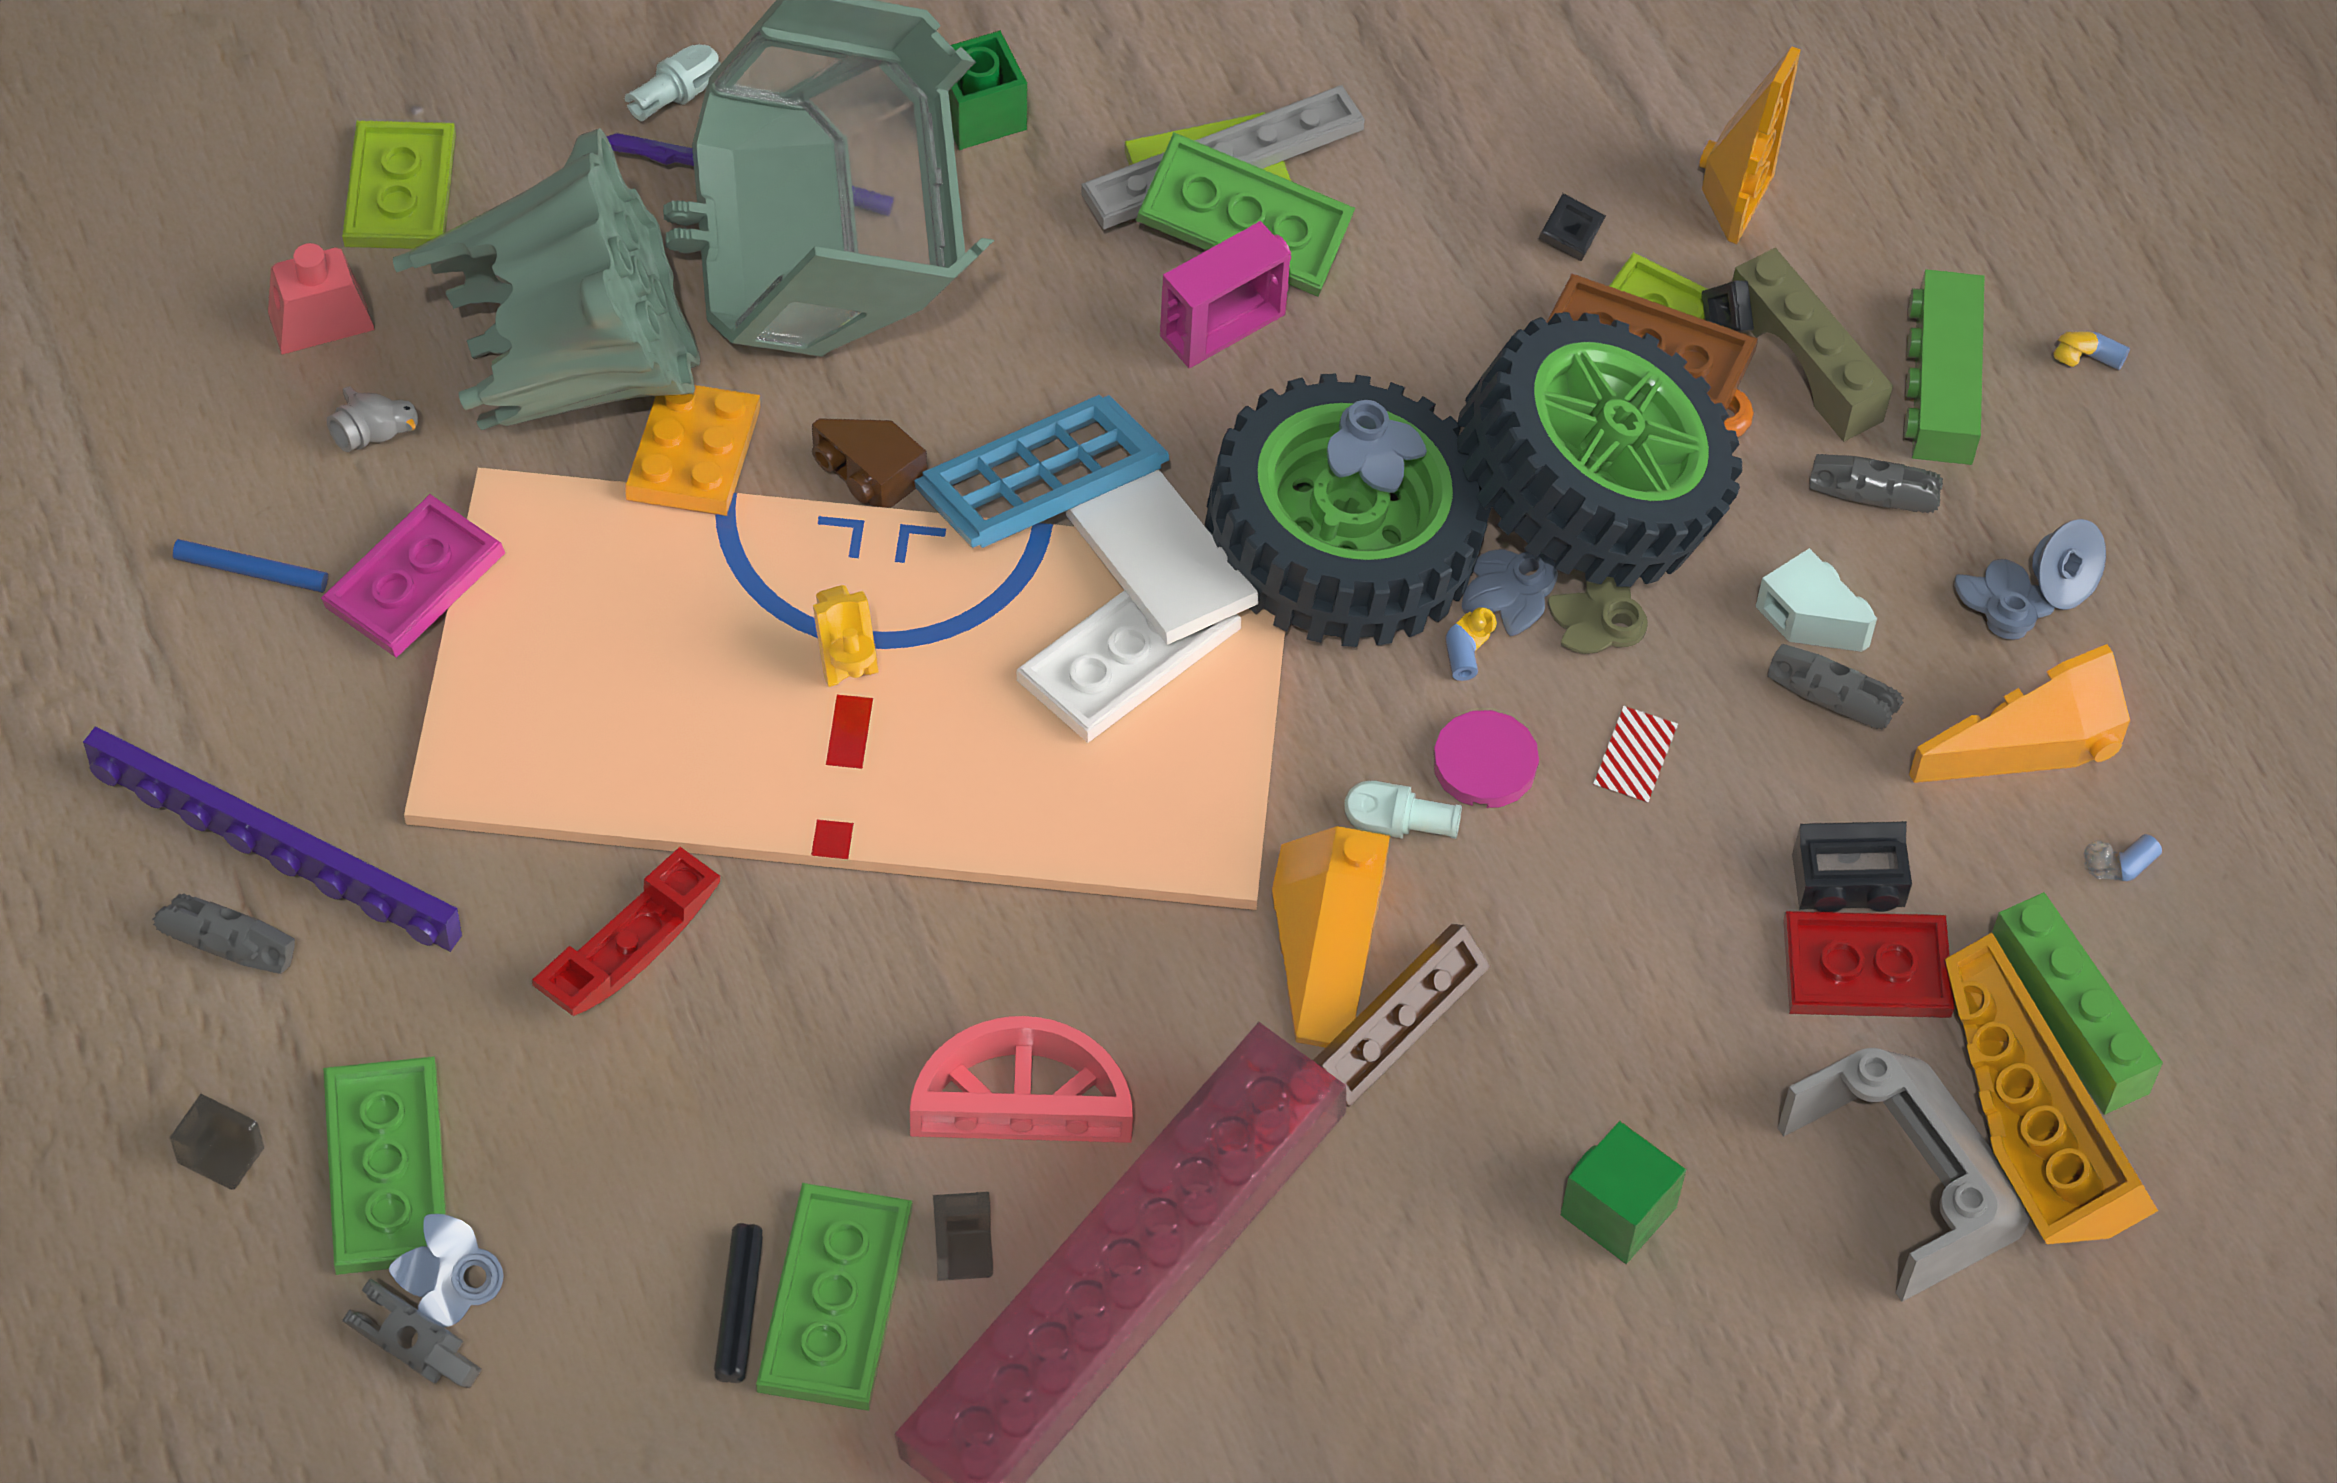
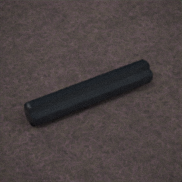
[714,1223,763,1383]

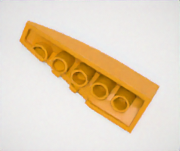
[1945,932,2158,1244]

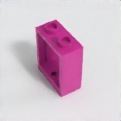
[1160,221,1291,369]

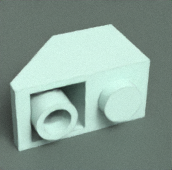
[1756,548,1877,652]

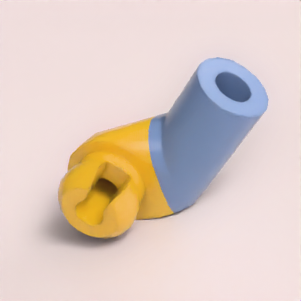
[2053,332,2130,370]
[1446,607,1497,681]

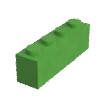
[1904,269,1985,465]
[1992,892,2163,1115]

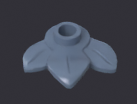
[1327,400,1427,492]
[1462,549,1558,637]
[1954,559,2055,640]
[389,1214,503,1328]

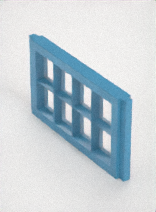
[914,395,1169,548]

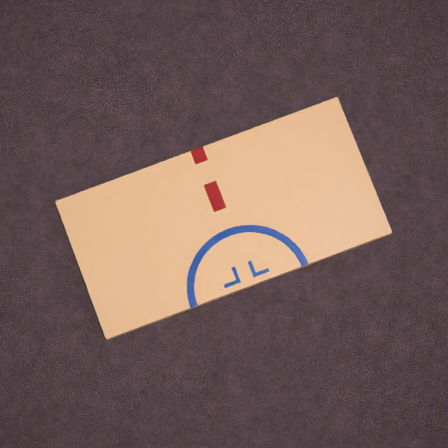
[404,467,1285,910]

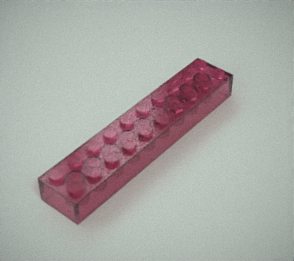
[894,1022,1347,1483]

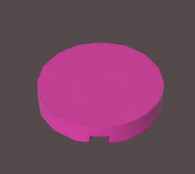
[1434,710,1539,808]

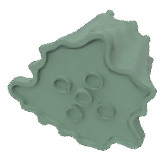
[393,128,700,430]

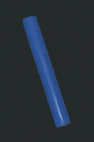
[173,539,328,593]

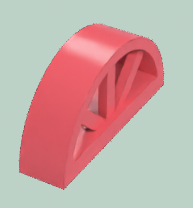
[910,1016,1133,1143]

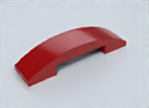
[532,846,720,1016]

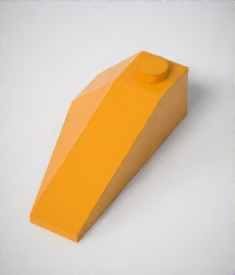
[1699,46,1801,244]
[1909,644,2130,783]
[1271,826,1390,1048]

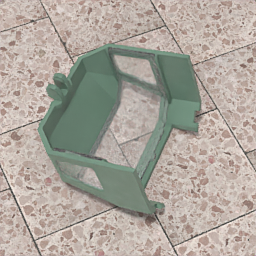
[663,0,995,357]

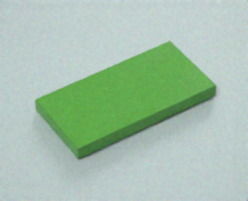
[1136,132,1355,297]
[323,1056,446,1275]
[756,1183,912,1411]

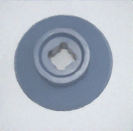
[2032,519,2106,609]

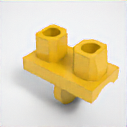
[813,585,879,687]

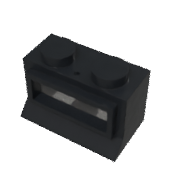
[1792,821,1912,912]

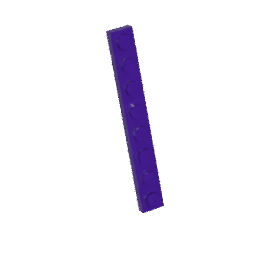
[83,726,462,952]

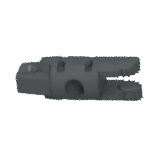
[1810,454,1943,514]
[1768,644,1904,730]
[152,893,295,974]
[342,1278,482,1388]

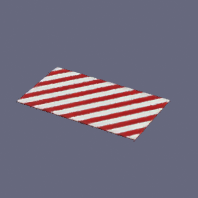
[1593,706,1678,802]

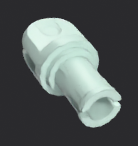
[625,44,721,121]
[1344,781,1462,839]

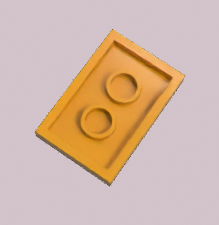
[625,385,760,516]

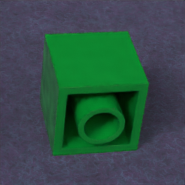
[948,30,1027,150]
[1560,1121,1687,1264]

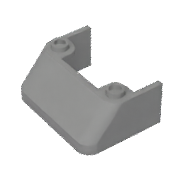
[1778,1048,2031,1302]

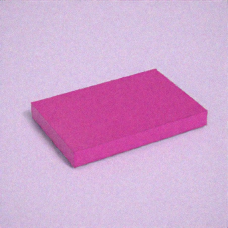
[321,494,505,658]

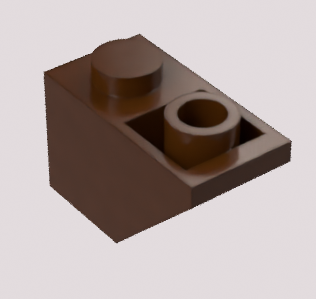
[812,418,927,508]

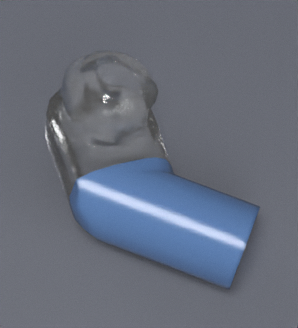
[2084,834,2162,881]

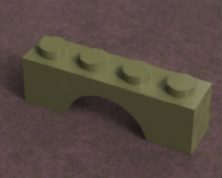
[1732,247,1893,442]

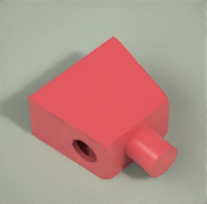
[268,243,374,355]

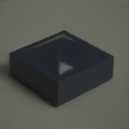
[1538,193,1606,262]
[1702,281,1754,333]

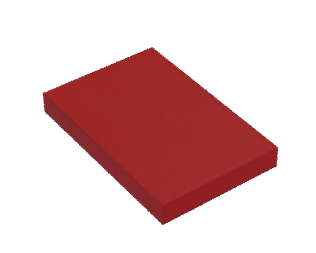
[1783,911,1954,1018]

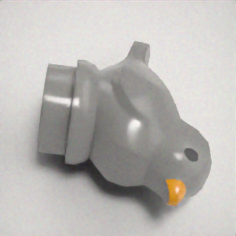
[327,386,418,452]

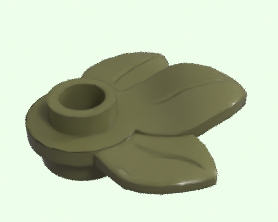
[1548,577,1648,654]

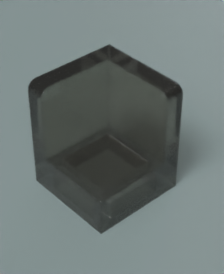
[170,1094,265,1190]
[933,1192,993,1281]

